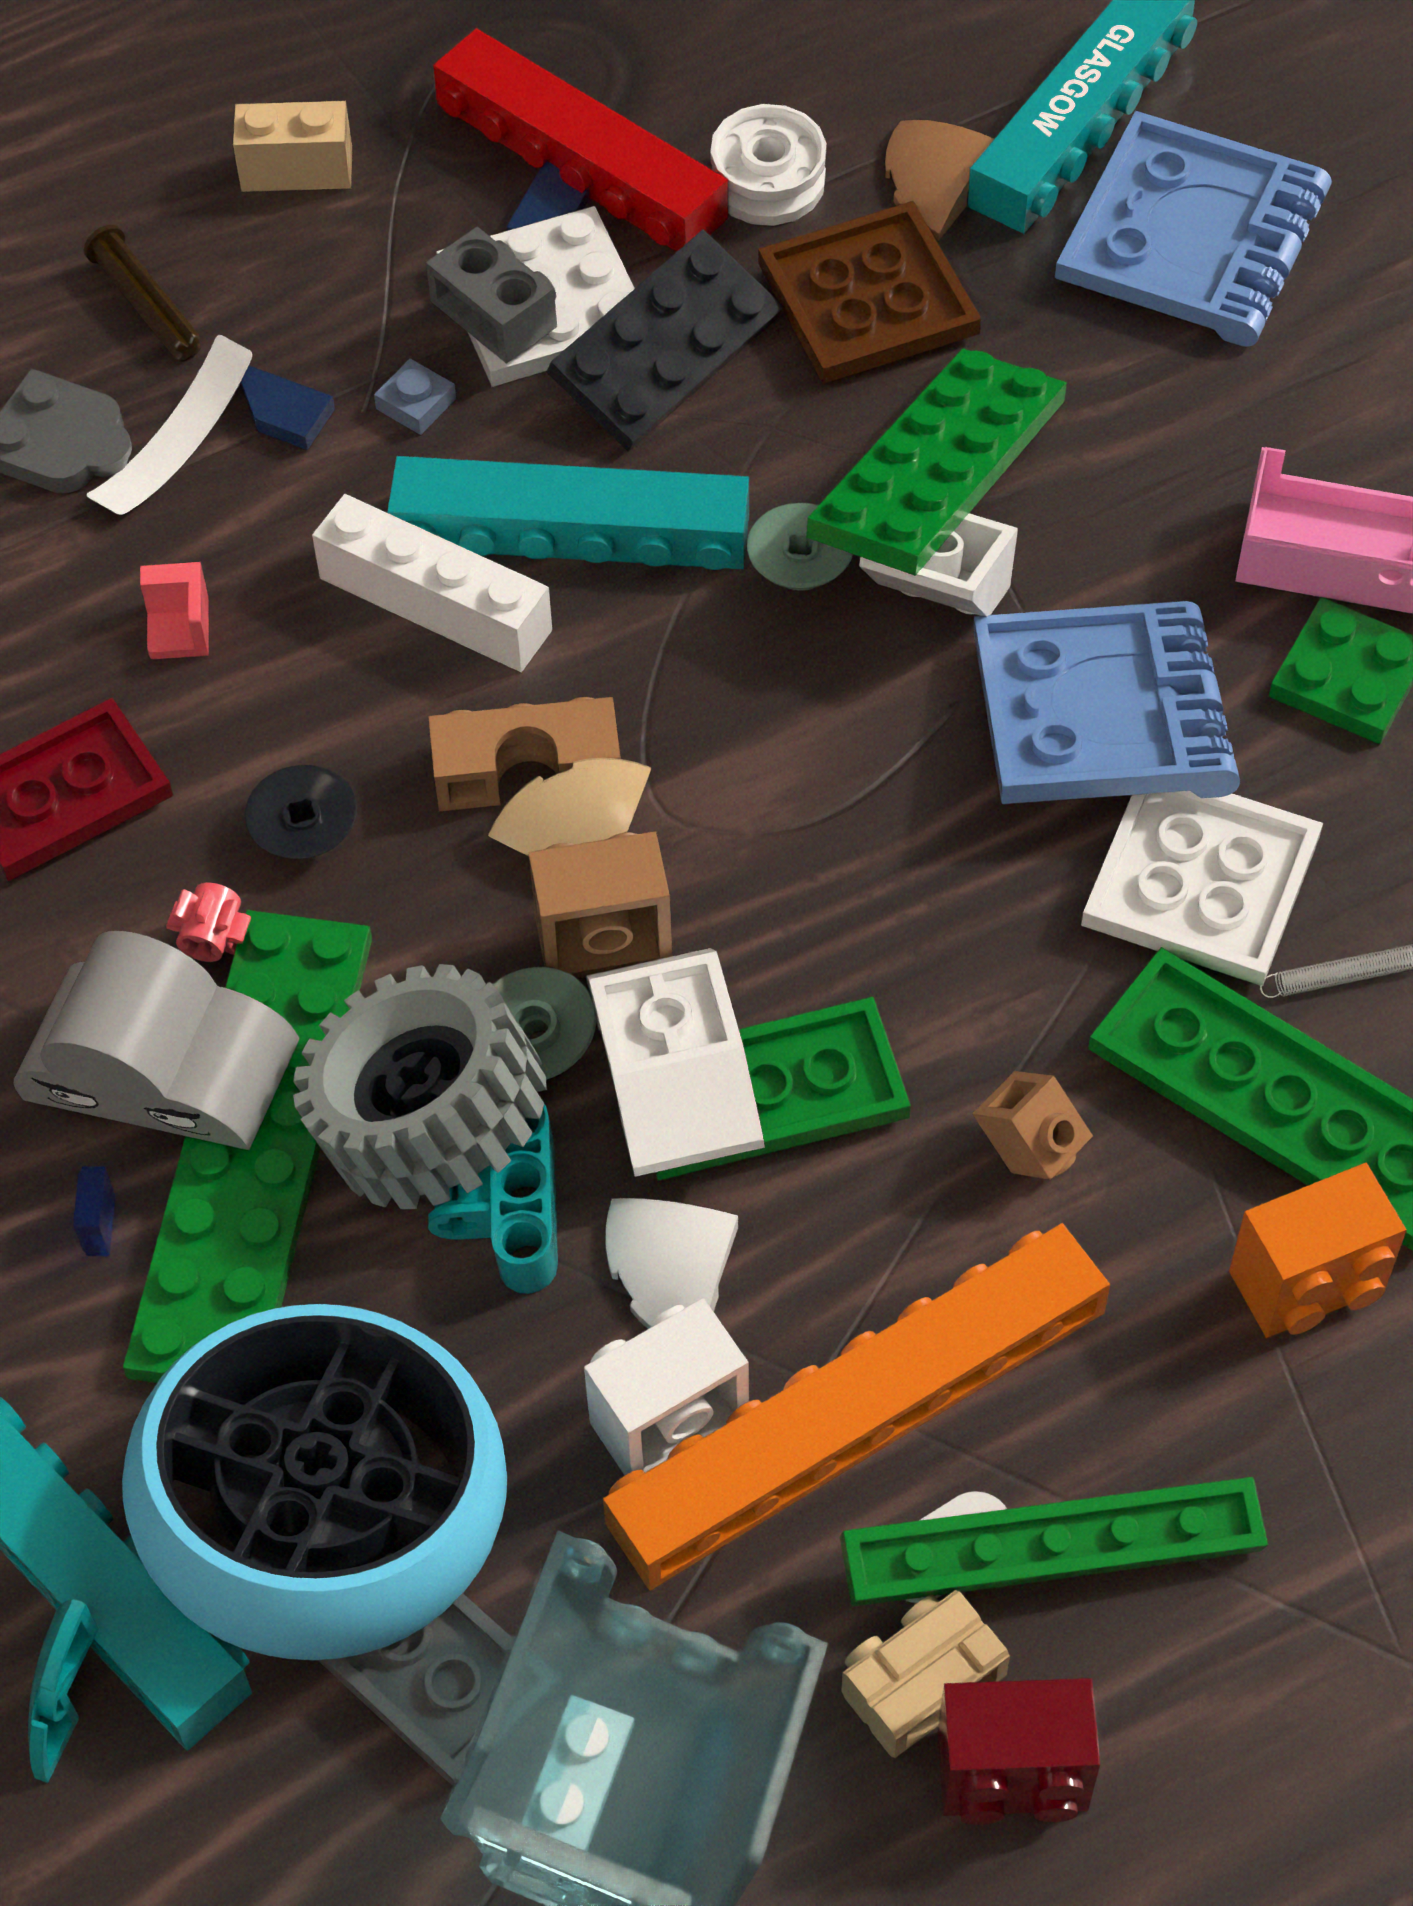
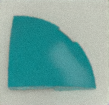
[28,1599,98,1783]

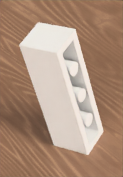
[312,494,552,673]

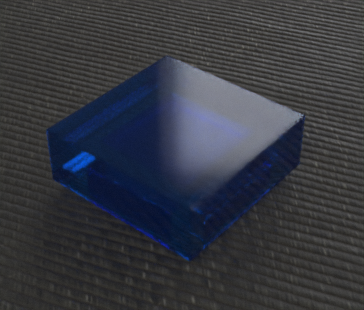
[73,1166,116,1256]

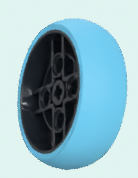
[122,1304,507,1660]

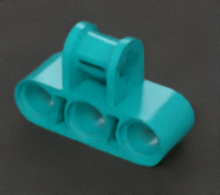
[428,1104,558,1294]

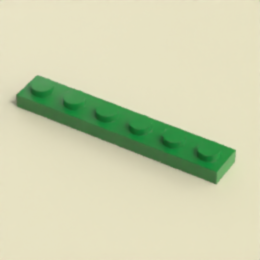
[840,1477,1268,1607]

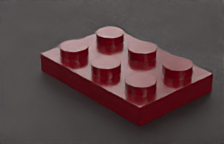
[0,698,173,881]

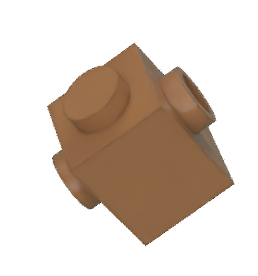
[972,1071,1093,1180]

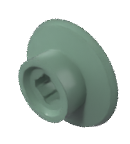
[747,503,853,591]

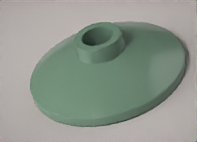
[493,967,596,1080]

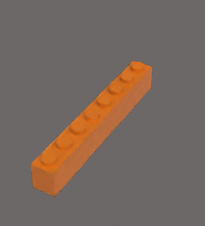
[603,1223,1110,1591]

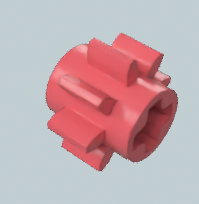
[166,883,251,962]

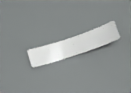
[87,335,252,515]

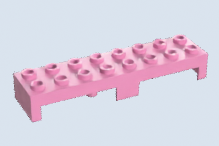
[1235,447,1413,614]

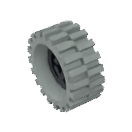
[293,964,547,1209]

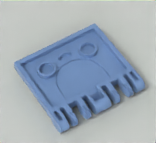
[1055,111,1332,347]
[974,601,1240,804]

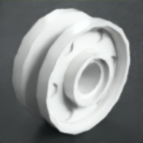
[711,104,827,226]

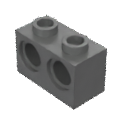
[426,226,557,364]

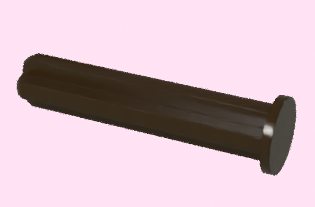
[83,225,201,361]

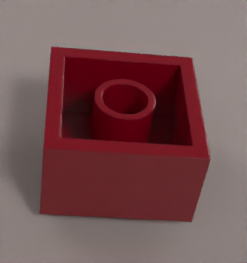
[937,1678,1100,1825]

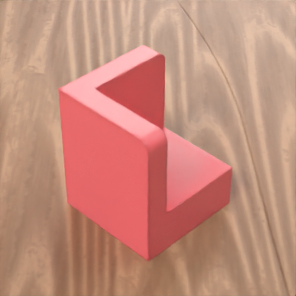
[140,562,209,659]

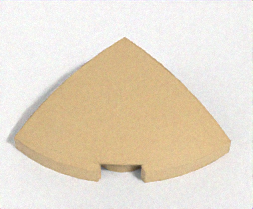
[488,758,651,856]

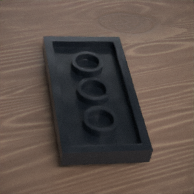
[546,230,784,452]

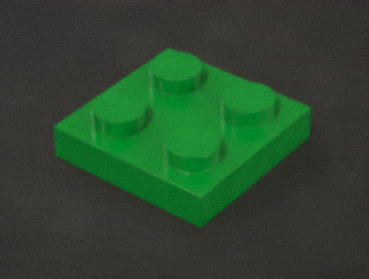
[1269,597,1413,745]

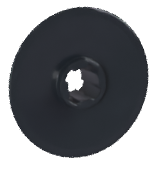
[245,765,357,859]

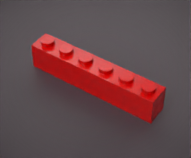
[433,28,728,252]

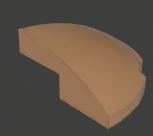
[885,120,994,241]

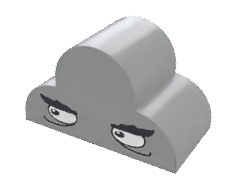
[13,931,300,1150]

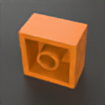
[1229,1162,1407,1339]

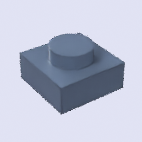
[374,359,456,435]

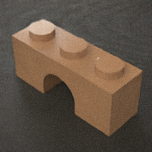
[428,697,621,812]

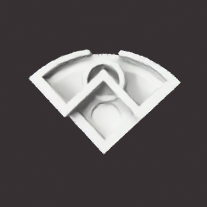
[606,1198,738,1329]

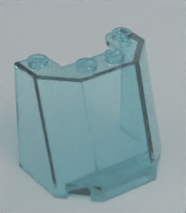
[440,1531,828,1906]

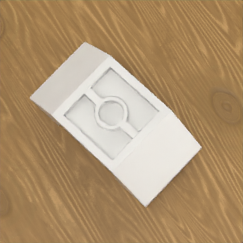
[586,948,765,1177]

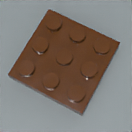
[758,201,981,384]

